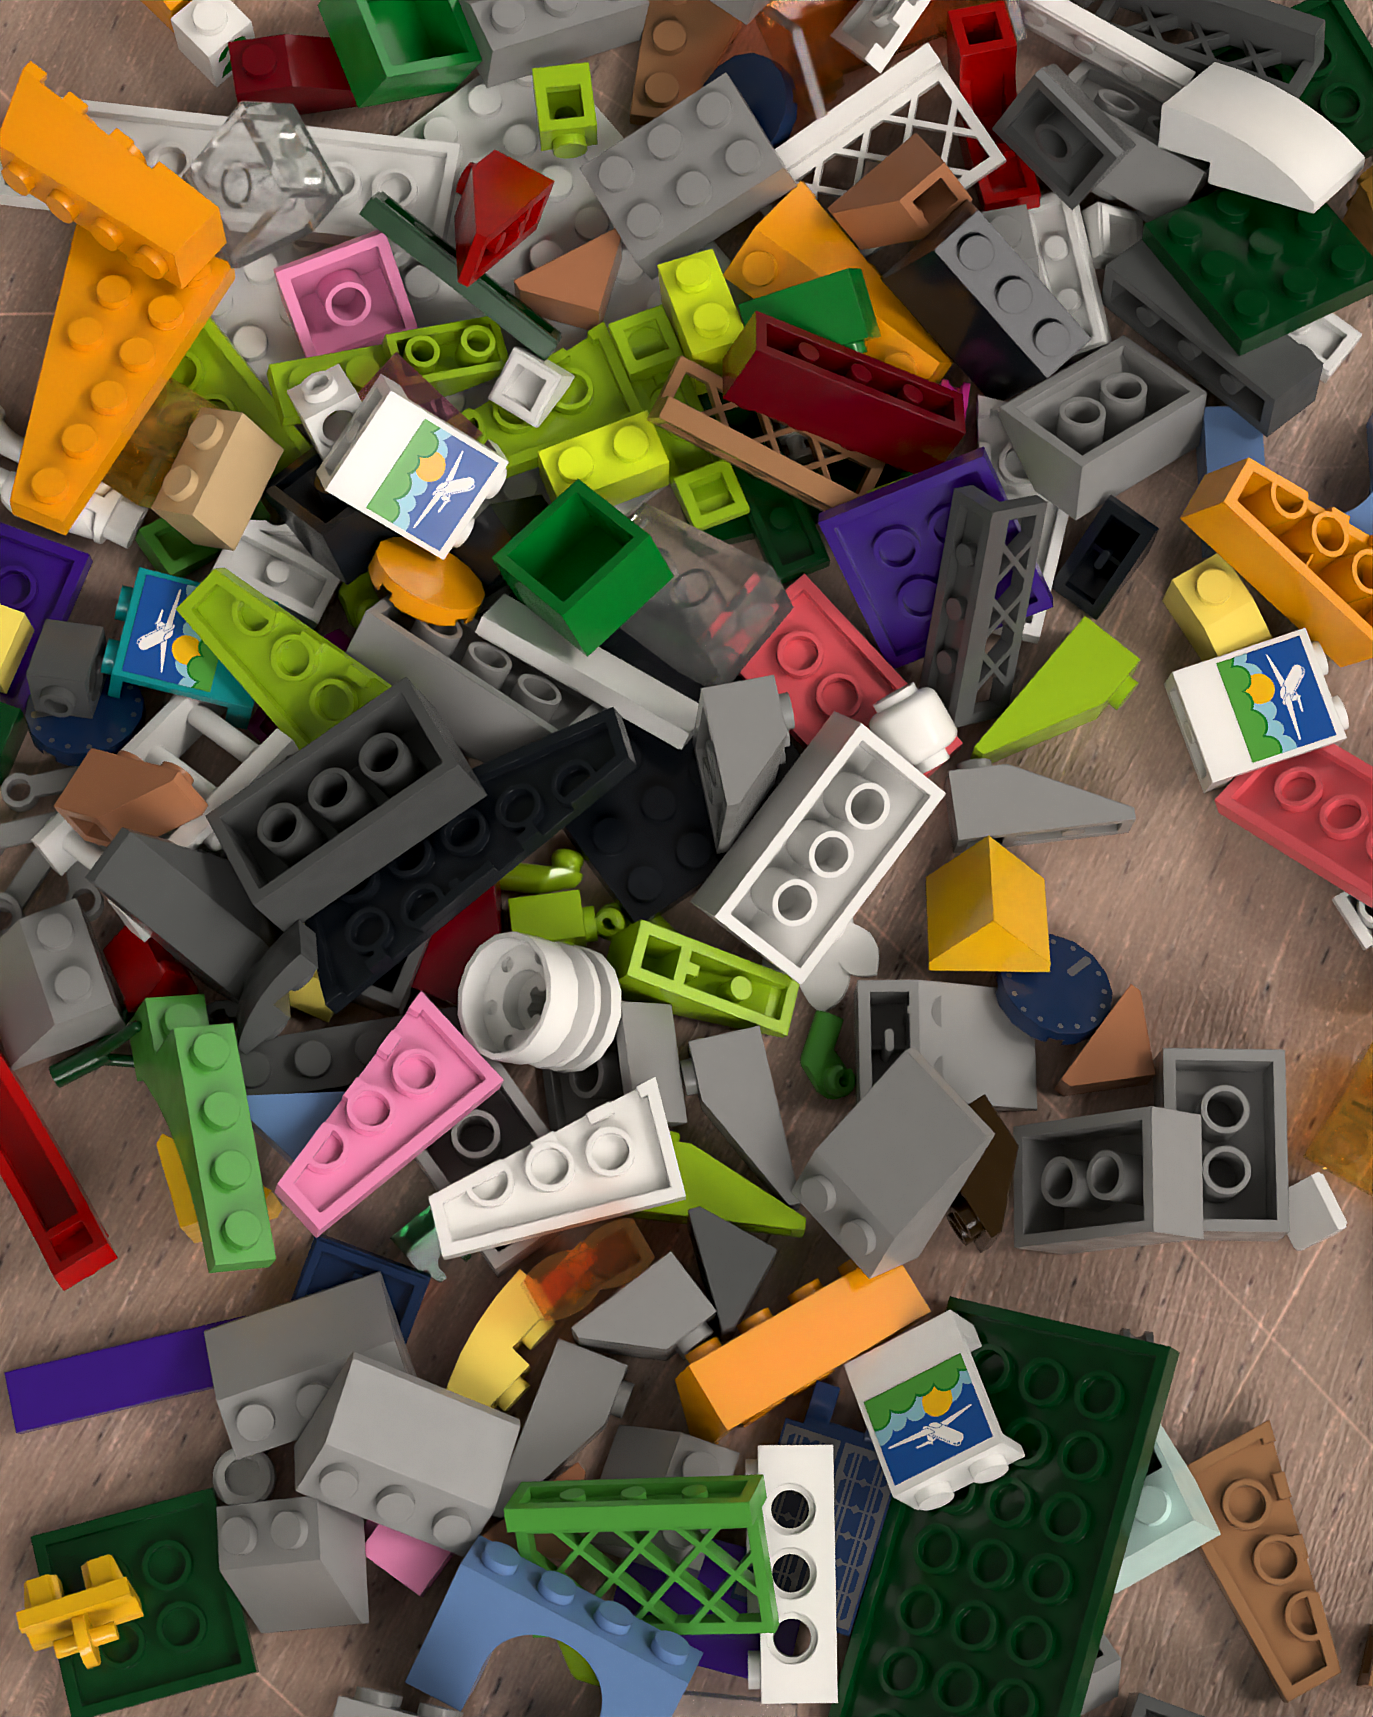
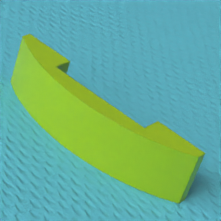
[608,304,750,533]

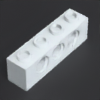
[745,1445,838,1704]

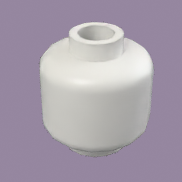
[869,682,958,774]

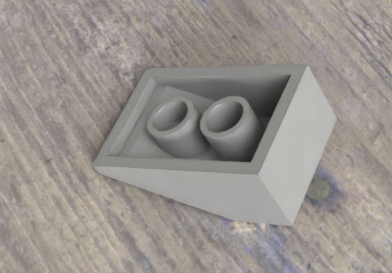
[791,1047,995,1279]

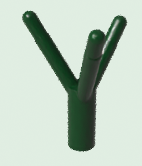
[49,1006,142,1088]

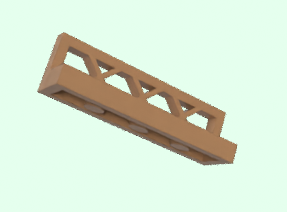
[647,355,886,512]

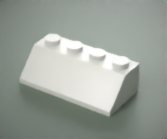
[690,711,946,985]

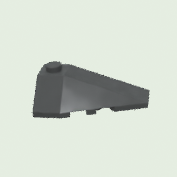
[85,827,284,1005]

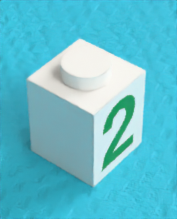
[170,0,255,87]

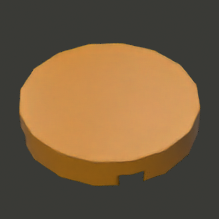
[368,537,485,626]

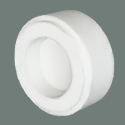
[213,1448,277,1505]

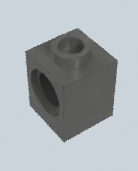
[26,619,108,719]

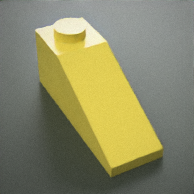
[1162,553,1273,662]

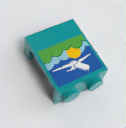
[100,567,278,730]

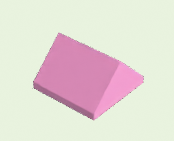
[273,230,418,358]

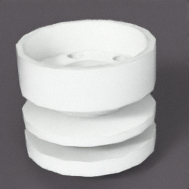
[457,931,622,1073]

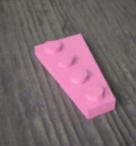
[275,991,504,1238]

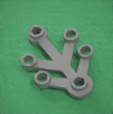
[0,766,107,937]

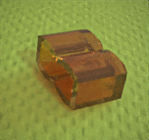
[520,1218,655,1323]

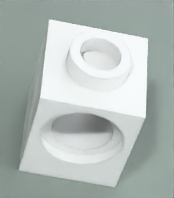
[287,364,362,461]

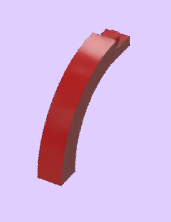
[0,1049,118,1291]

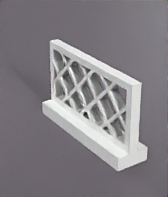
[761,42,1006,259]

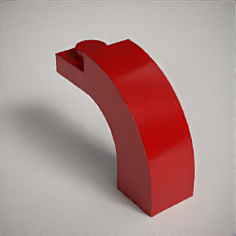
[947,0,1041,212]

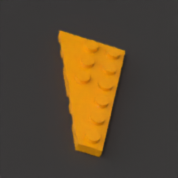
[10,223,235,536]

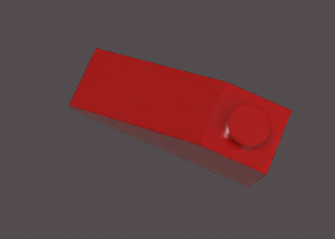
[454,150,555,287]

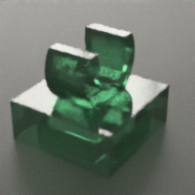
[390,1205,471,1282]

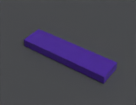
[4,1315,246,1434]

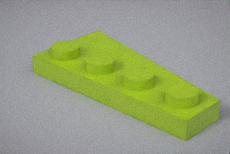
[152,316,313,480]
[447,321,643,479]
[176,567,392,750]

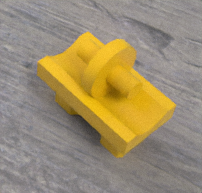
[16,1554,144,1669]

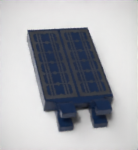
[730,1381,892,1637]

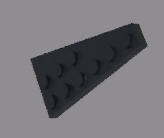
[304,707,637,1014]

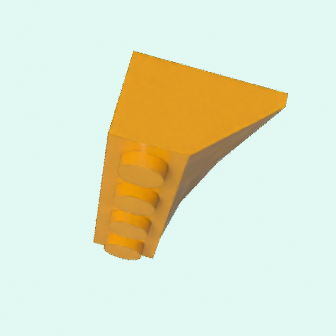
[0,61,227,289]
[723,181,954,384]
[1180,457,1373,668]
[675,1259,931,1445]

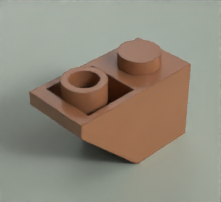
[827,133,973,250]
[53,748,208,847]

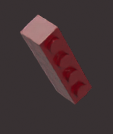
[723,311,966,474]

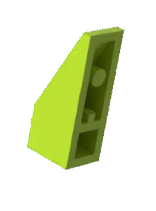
[970,616,1141,763]
[606,919,800,1038]
[622,1131,806,1238]

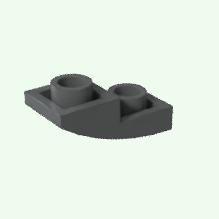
[236,919,318,1055]

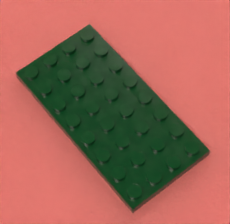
[828,1296,1180,1717]

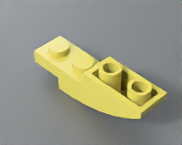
[446,1241,599,1412]

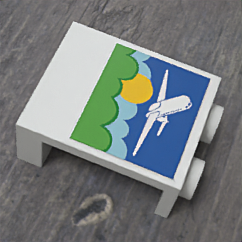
[316,374,509,560]
[1164,628,1349,793]
[843,1310,1025,1511]

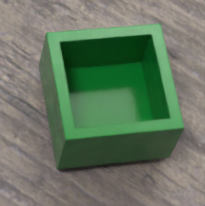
[317,0,483,108]
[492,479,674,657]

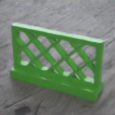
[503,1474,779,1638]

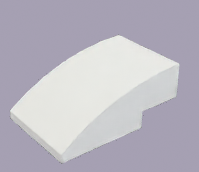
[1158,62,1365,214]

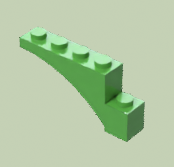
[129,994,276,1273]

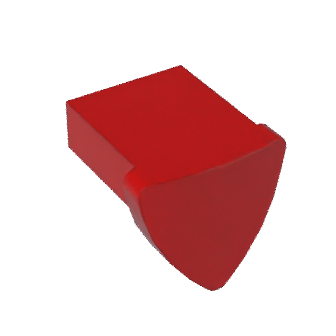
[103,925,199,1013]

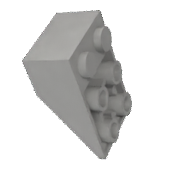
[853,980,1037,1111]

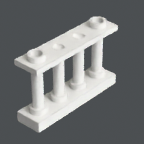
[31,694,299,942]

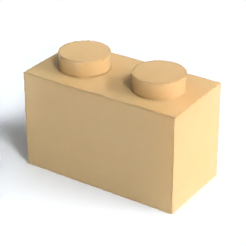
[151,407,284,551]

